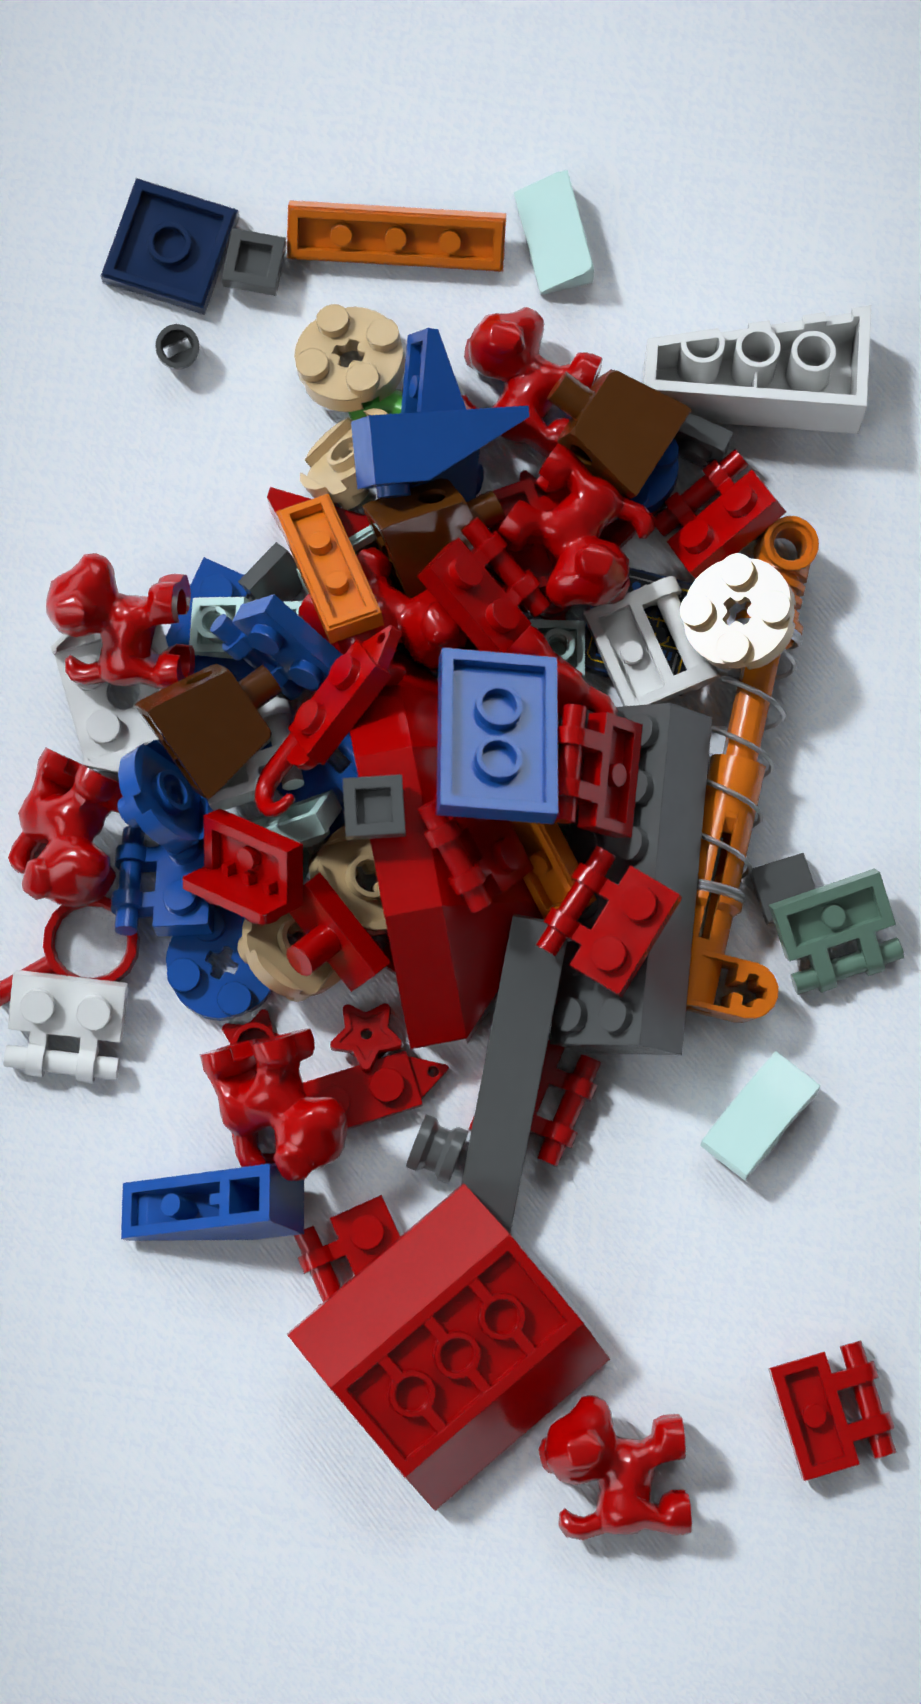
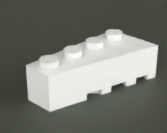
[642,305,872,434]

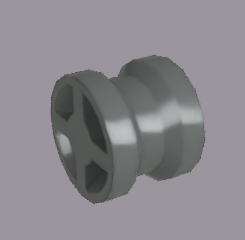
[406,1114,469,1184]

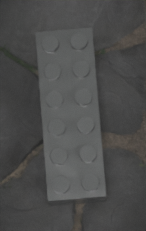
[550,703,712,1055]

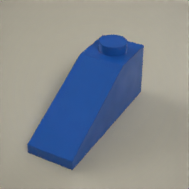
[401,328,484,502]
[351,406,529,498]
[121,1164,304,1241]

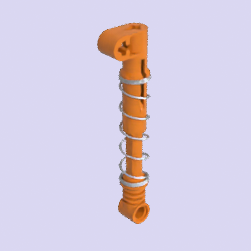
[686,516,819,1023]

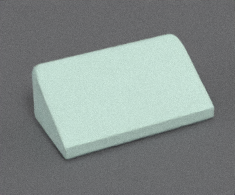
[514,170,594,295]

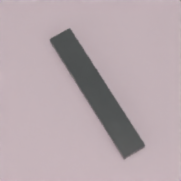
[461,913,568,1234]

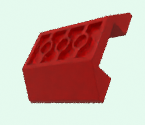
[287,1183,610,1511]

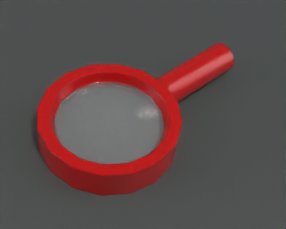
[0,896,140,1007]

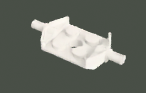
[50,624,168,774]

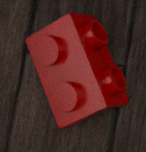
[183,808,303,925]

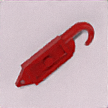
[255,625,402,817]
[231,1050,449,1164]

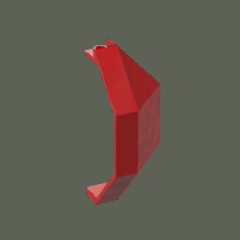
[350,648,544,1049]

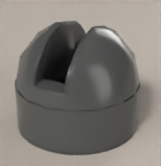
[155,324,199,370]

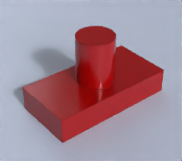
[286,872,391,992]

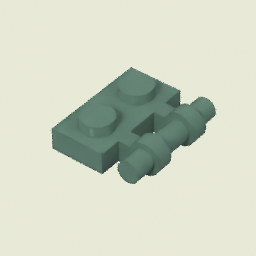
[769,868,904,995]

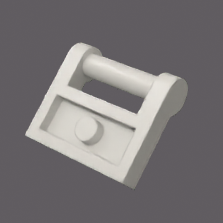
[583,576,720,706]

